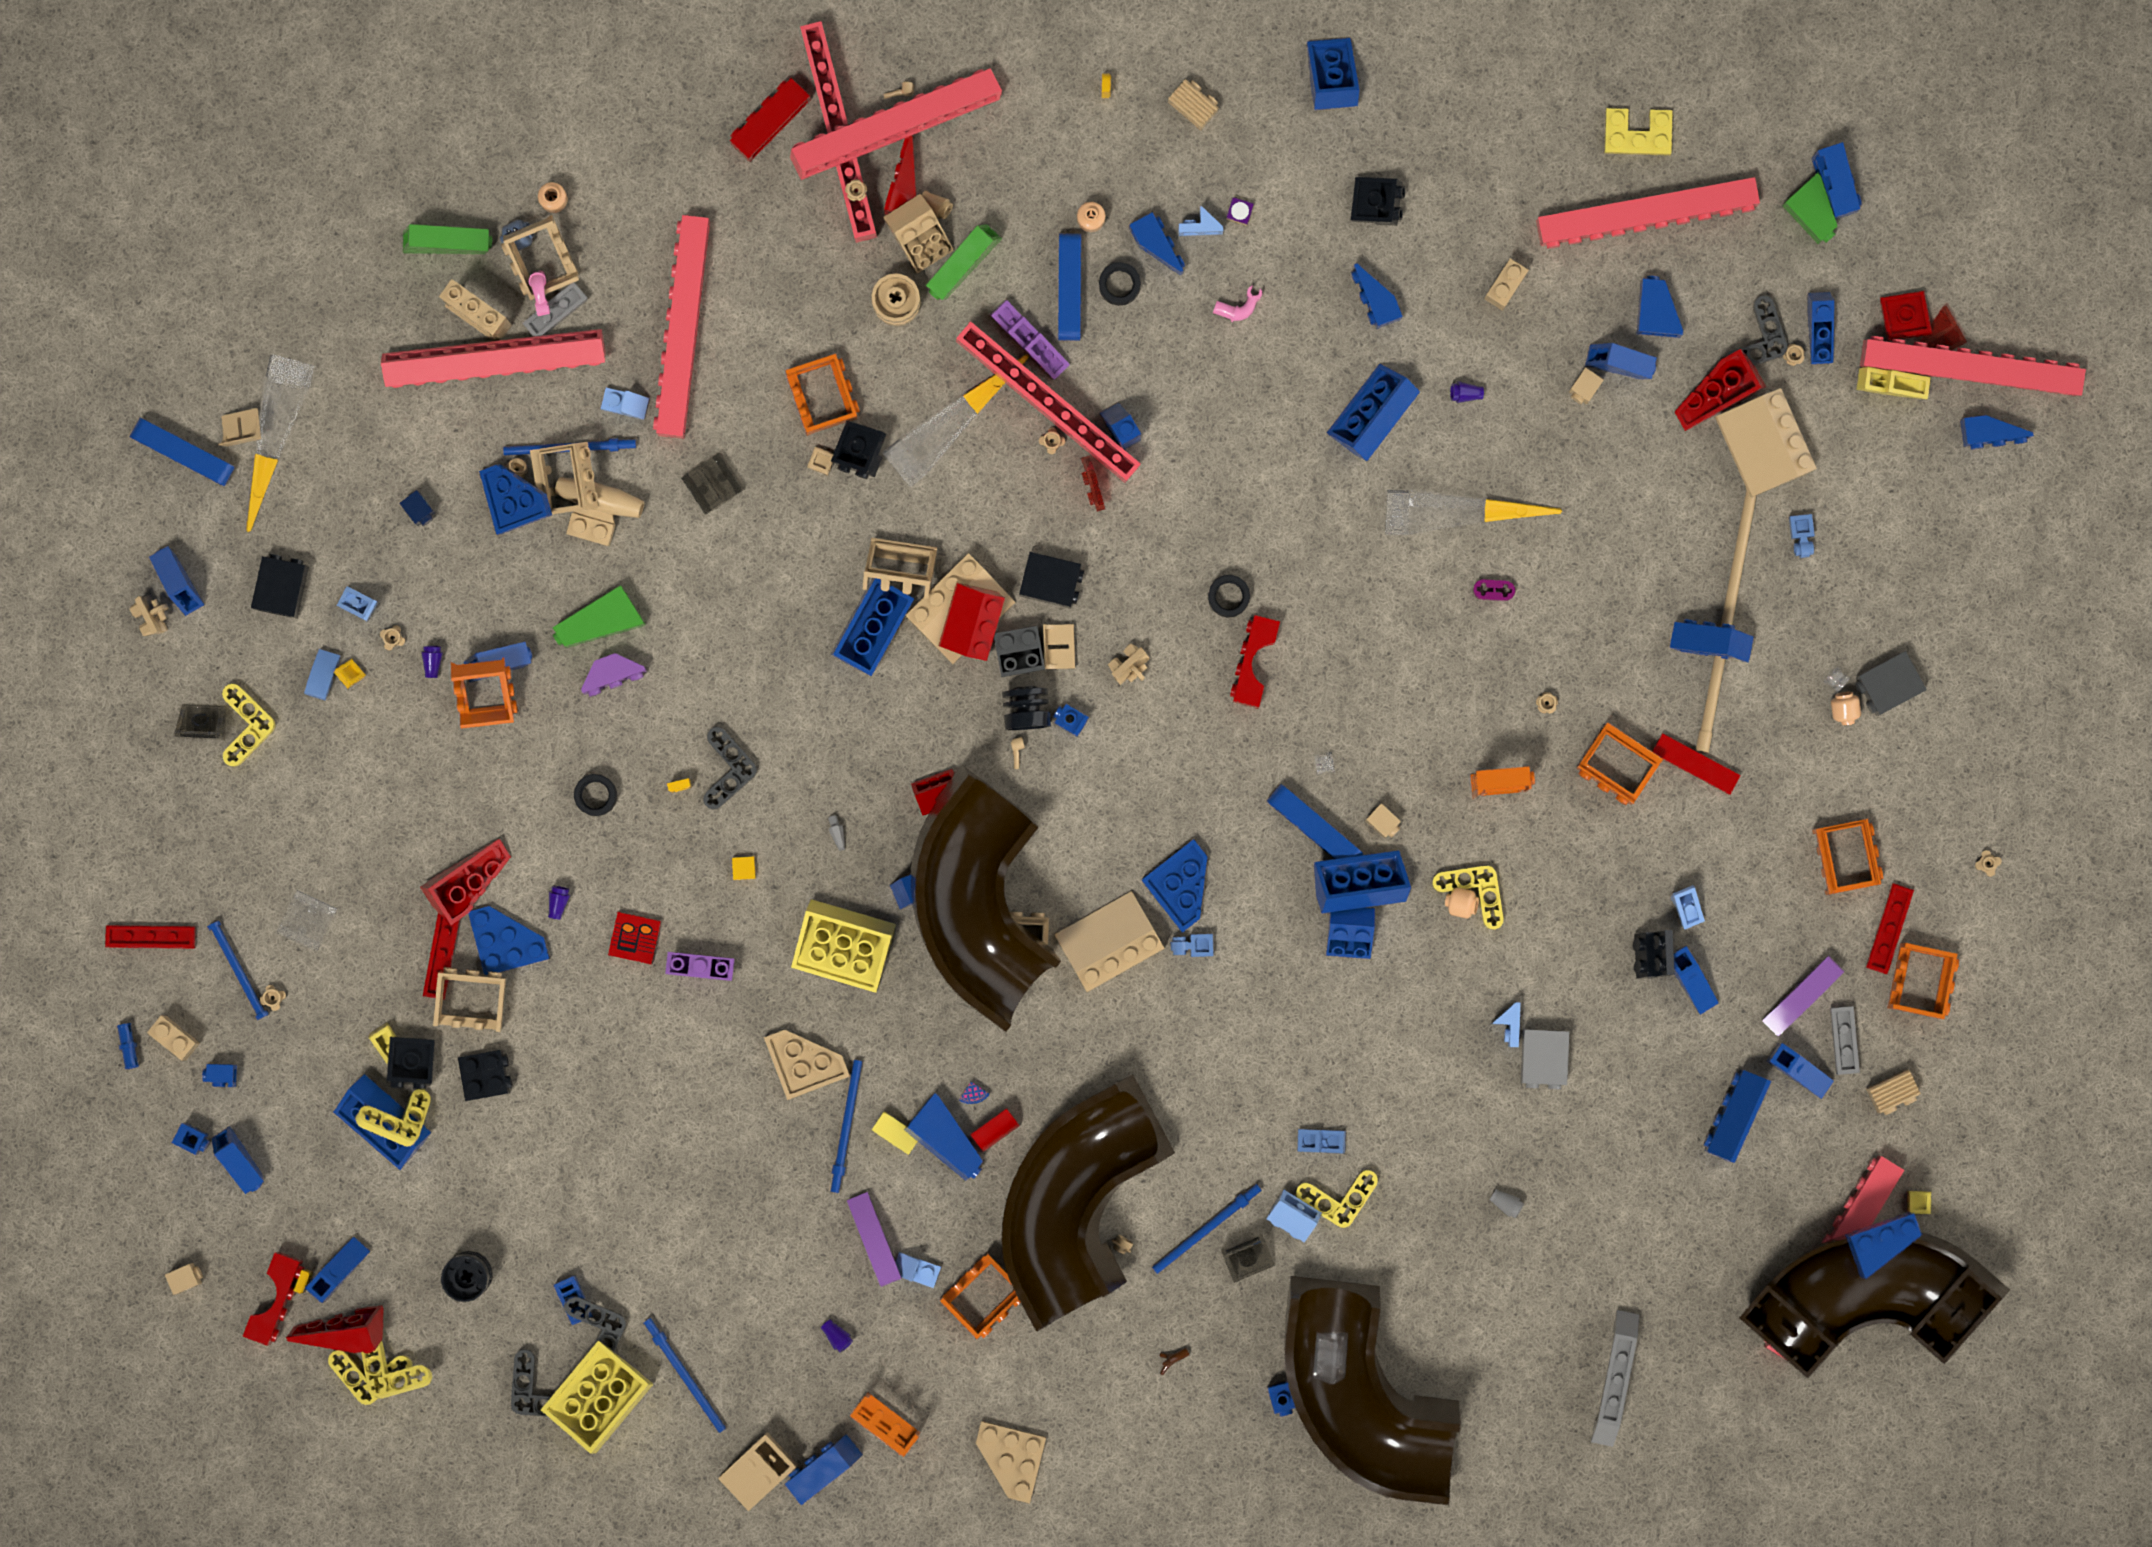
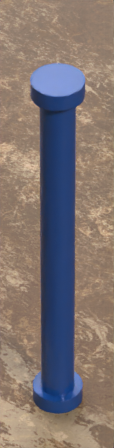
[207,921,269,1021]

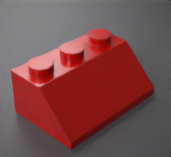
[938,582,1005,661]

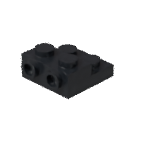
[1350,177,1406,226]
[831,420,887,479]
[1633,930,1675,979]
[386,1037,435,1090]
[458,1050,513,1101]

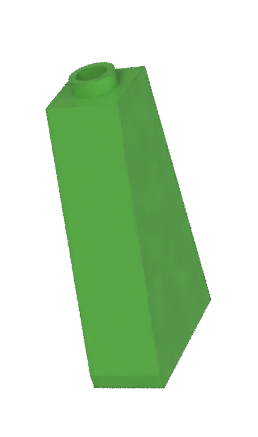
[403,224,492,254]
[926,224,1002,300]
[552,585,646,648]

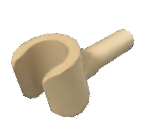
[884,82,914,99]
[1011,737,1025,769]

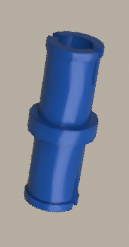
[117,1023,139,1070]

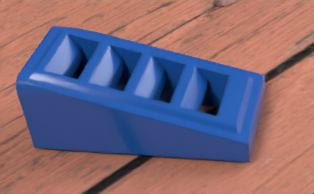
[554,1276,593,1325]

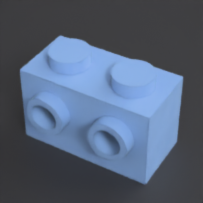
[1267,1190,1322,1242]

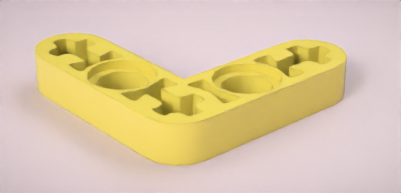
[222,684,275,767]
[1432,866,1503,930]
[355,1089,431,1146]
[1296,1170,1378,1228]
[361,1341,432,1399]
[328,1350,412,1405]

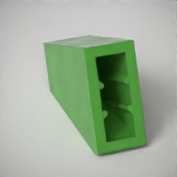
[1783,173,1837,244]

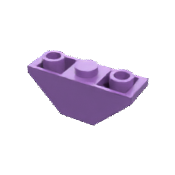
[581,653,647,697]
[665,952,734,981]

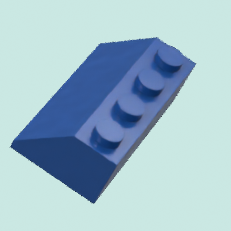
[1327,364,1420,461]
[830,578,914,676]
[1314,850,1411,914]
[1703,1070,1771,1163]
[333,1074,431,1170]

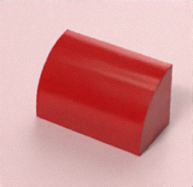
[911,769,955,816]
[971,1108,1020,1152]

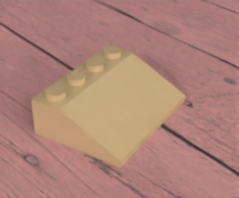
[1715,388,1817,498]
[905,553,1016,664]
[1054,891,1165,992]

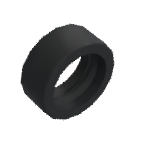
[1099,262,1141,306]
[1208,575,1250,618]
[574,774,617,816]

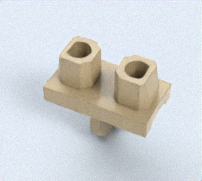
[130,595,169,636]
[1108,643,1150,685]

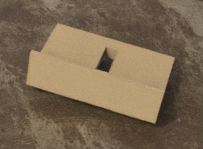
[219,408,261,447]
[1043,624,1075,670]

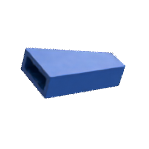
[904,1093,983,1181]

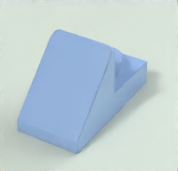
[1178,206,1223,236]
[601,388,649,420]
[337,586,378,622]
[1671,885,1705,930]
[1491,1002,1520,1047]
[896,1252,941,1288]

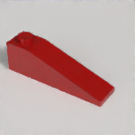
[884,135,916,216]
[1675,349,1766,431]
[420,838,511,925]
[286,1305,384,1354]

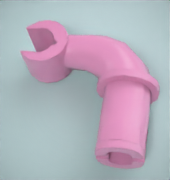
[529,270,550,316]
[1213,286,1262,322]

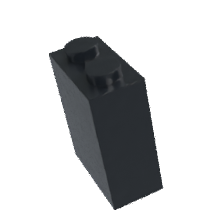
[1019,552,1085,609]
[251,554,309,619]

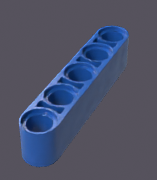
[1058,233,1081,341]
[129,417,235,487]
[1266,784,1363,859]

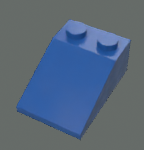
[1307,38,1360,110]

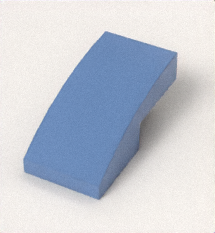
[304,649,340,701]
[1298,1129,1346,1153]

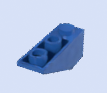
[1129,212,1185,275]
[1351,264,1403,329]
[1807,292,1834,364]
[1960,415,2034,450]
[1674,946,1719,1015]
[1766,1043,1834,1099]
[305,1237,371,1303]

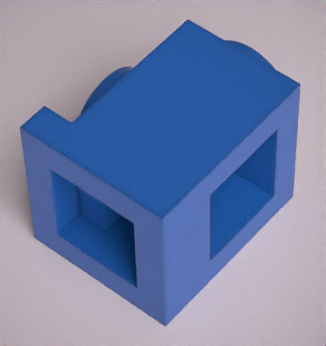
[1053,704,1089,737]
[202,1064,237,1087]
[172,1122,210,1155]
[1267,1381,1295,1417]

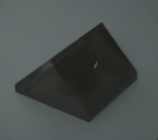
[174,704,227,741]
[1221,1234,1275,1283]

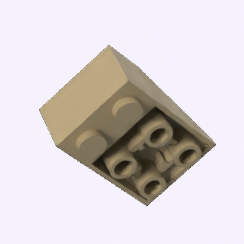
[883,194,954,274]
[718,1432,798,1511]

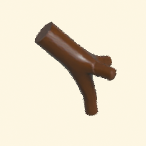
[1159,1348,1190,1375]

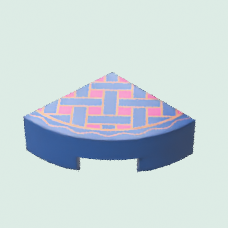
[959,1082,989,1104]

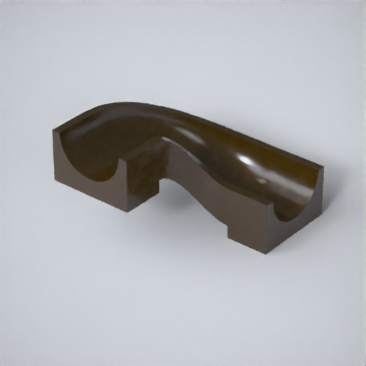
[911,765,1061,1032]
[1002,1074,1175,1332]
[1739,1232,2010,1379]
[1284,1276,1461,1505]

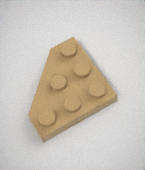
[764,1030,850,1100]
[976,1421,1046,1503]

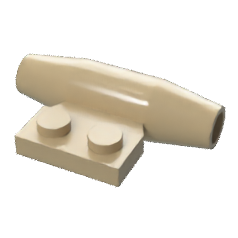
[555,477,644,546]

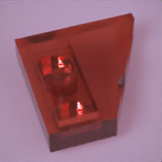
[1919,306,1967,351]
[1081,456,1105,512]

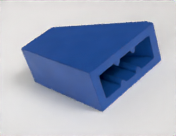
[1636,276,1683,338]
[1585,343,1657,380]
[1099,402,1141,450]
[149,546,205,616]
[464,642,532,683]
[211,1126,264,1194]

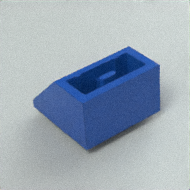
[1326,908,1375,959]

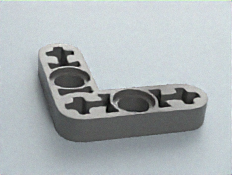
[1726,296,1787,366]
[703,727,757,810]
[564,1295,626,1352]
[511,1349,552,1417]

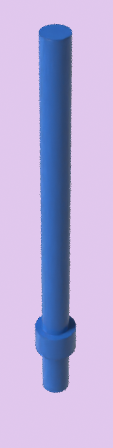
[503,438,636,456]
[830,1060,863,1193]
[1152,1184,1262,1274]
[644,1318,726,1433]

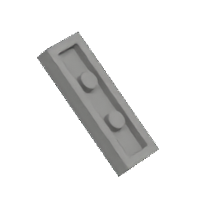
[523,282,588,337]
[1830,1006,1860,1075]

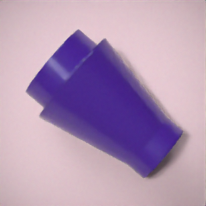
[1450,381,1484,403]
[421,646,443,678]
[548,886,570,920]
[821,1319,853,1353]

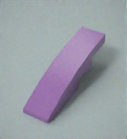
[990,300,1070,380]
[1762,955,1844,1036]
[847,1192,902,1287]

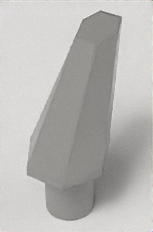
[828,815,846,851]

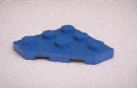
[479,465,552,535]
[1141,839,1207,933]
[468,906,550,975]

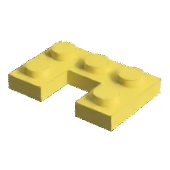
[1604,108,1672,155]

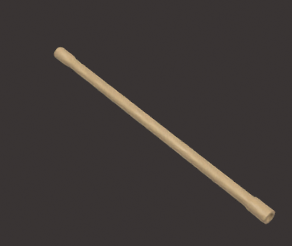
[1696,488,1757,753]

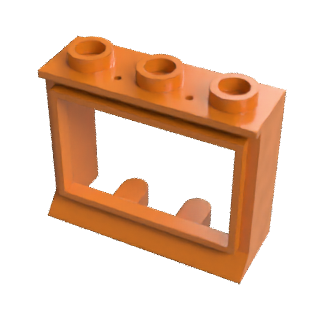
[785,354,860,436]
[451,658,518,729]
[1576,722,1663,805]
[1470,766,1535,799]
[1812,819,1883,895]
[1887,943,1959,1019]
[940,1252,1021,1339]
[850,1392,921,1457]

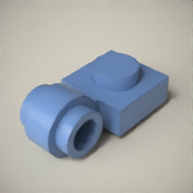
[1789,514,1815,558]
[1170,934,1213,957]

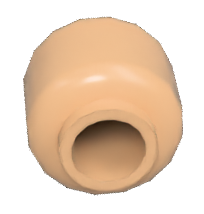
[537,182,568,213]
[1077,202,1106,232]
[1831,691,1861,725]
[1445,888,1479,919]

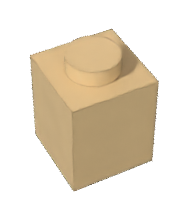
[1569,368,1604,404]
[1365,803,1401,839]
[165,1263,203,1295]

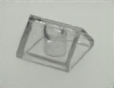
[1313,1333,1348,1384]

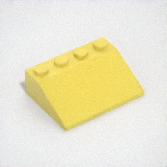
[791,899,896,993]
[541,1341,654,1454]

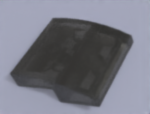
[681,453,745,515]

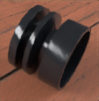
[1002,686,1051,731]
[441,1251,493,1302]

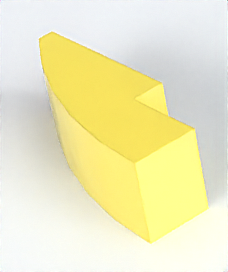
[1857,367,1931,399]

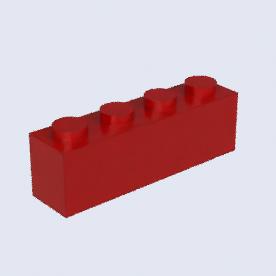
[730,78,811,162]

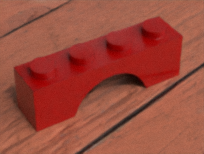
[1230,615,1280,709]
[242,1251,304,1346]

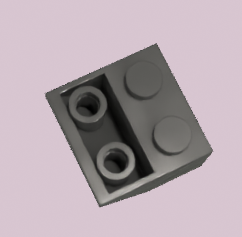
[994,626,1045,678]

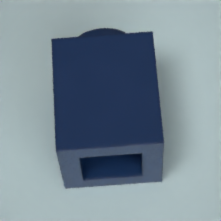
[399,490,435,526]

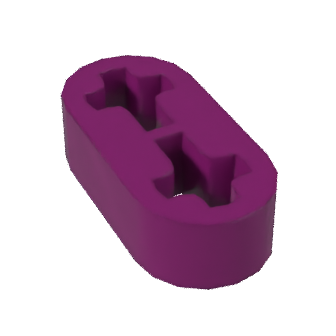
[1473,579,1515,601]

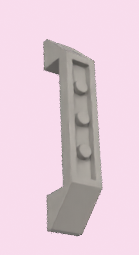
[1591,1310,1639,1447]

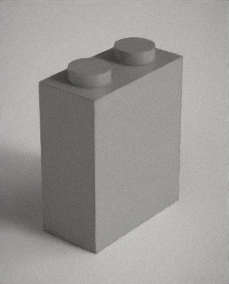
[1520,1030,1569,1089]

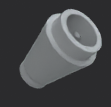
[1490,1189,1525,1219]

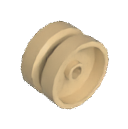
[871,273,921,326]

